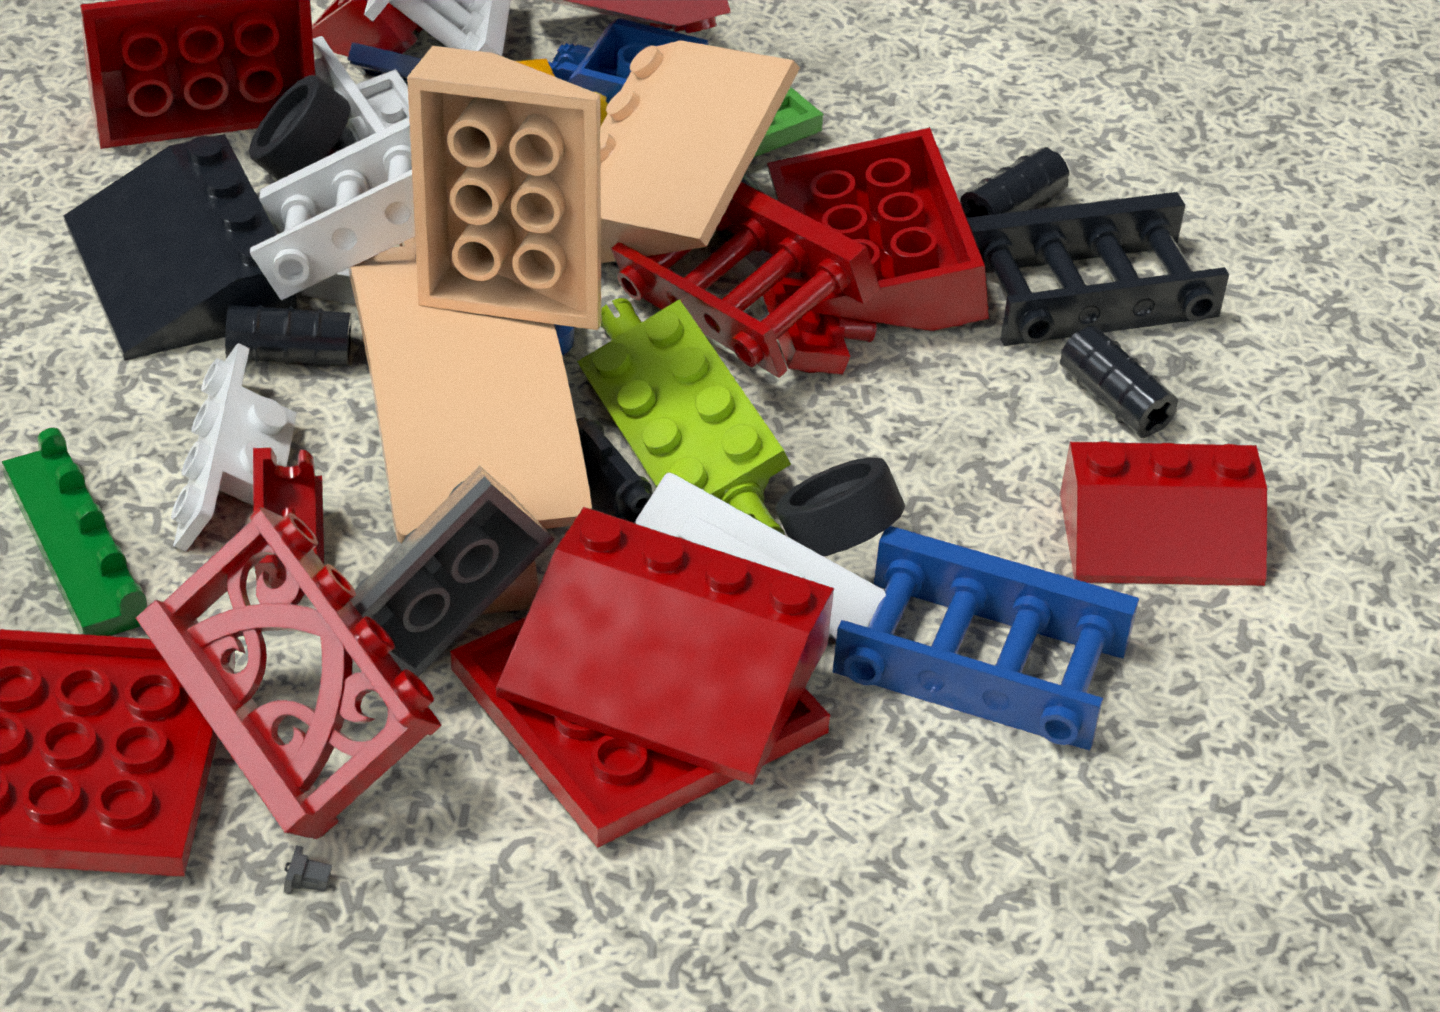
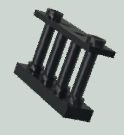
[966,192,1229,346]

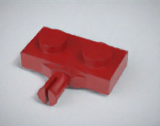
[763,278,876,375]

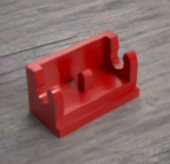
[253,447,325,589]

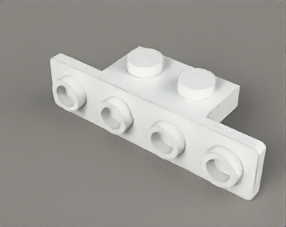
[313,36,409,142]
[171,343,297,551]
[636,473,886,640]

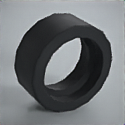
[249,75,351,181]
[775,457,906,557]

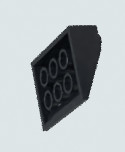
[63,134,297,361]

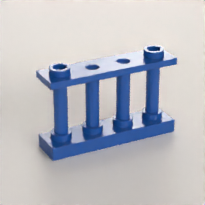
[832,526,1139,751]

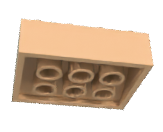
[600,41,800,263]
[407,46,601,330]

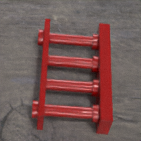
[611,182,880,378]

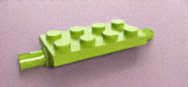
[577,298,791,535]

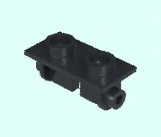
[576,417,653,524]

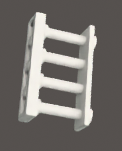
[364,0,511,56]
[250,117,415,300]

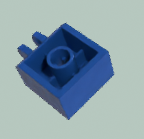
[549,18,709,104]

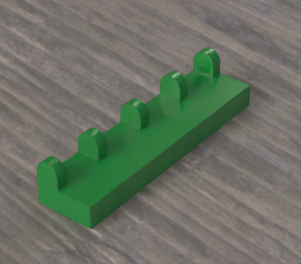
[2,427,147,636]

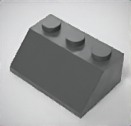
[350,466,555,677]

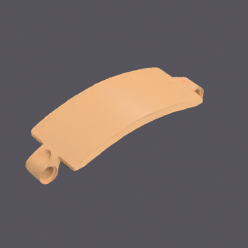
[348,237,592,615]

